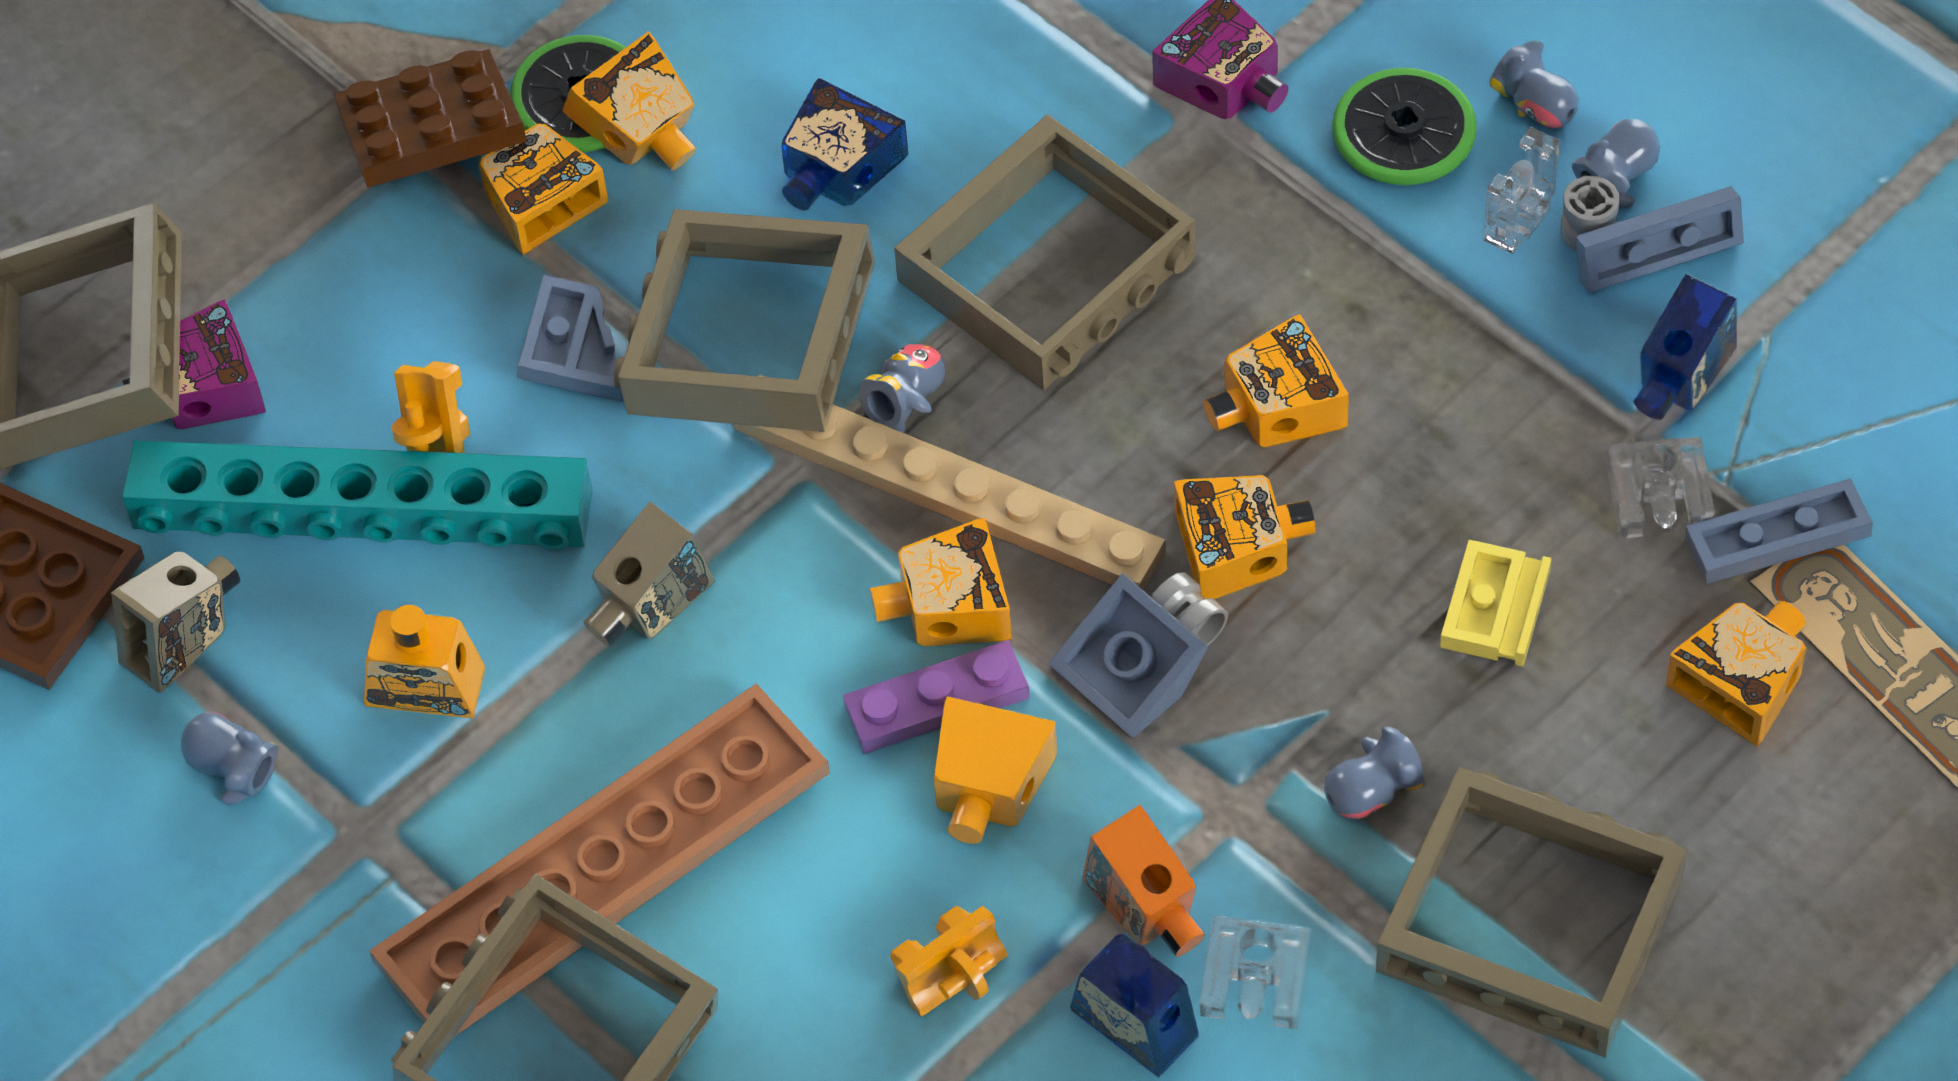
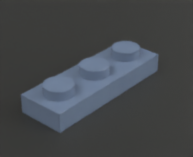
[1576,186,1744,293]
[1685,478,1873,584]

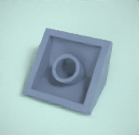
[1048,573,1209,738]

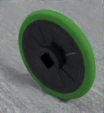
[510,35,626,152]
[1332,68,1477,185]

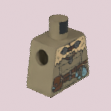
[584,501,715,646]
[111,552,240,693]

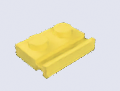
[1440,540,1552,667]

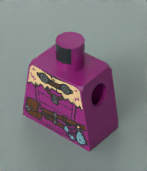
[1152,0,1288,119]
[122,299,266,430]

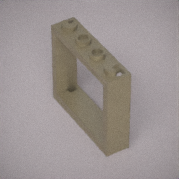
[894,114,1196,390]
[0,202,182,469]
[614,209,875,432]
[1376,766,1687,1058]
[390,873,718,1081]

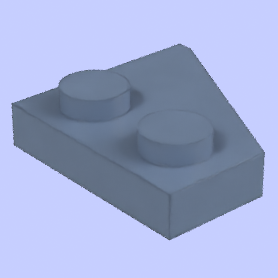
[517,275,623,402]

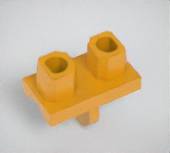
[392,361,470,453]
[890,905,1008,1017]

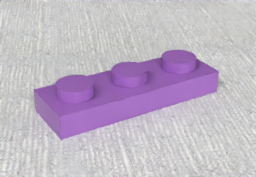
[843,639,1030,754]

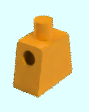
[934,696,1057,844]

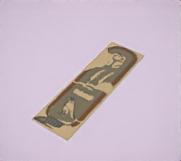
[1750,545,1958,788]

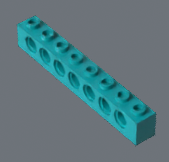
[122,440,593,549]

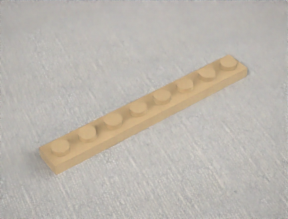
[733,374,1166,590]

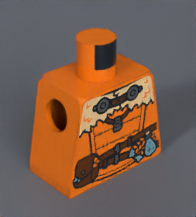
[1082,805,1205,957]

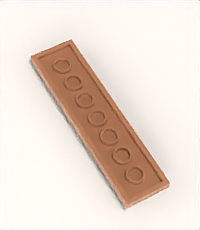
[369,683,830,1037]

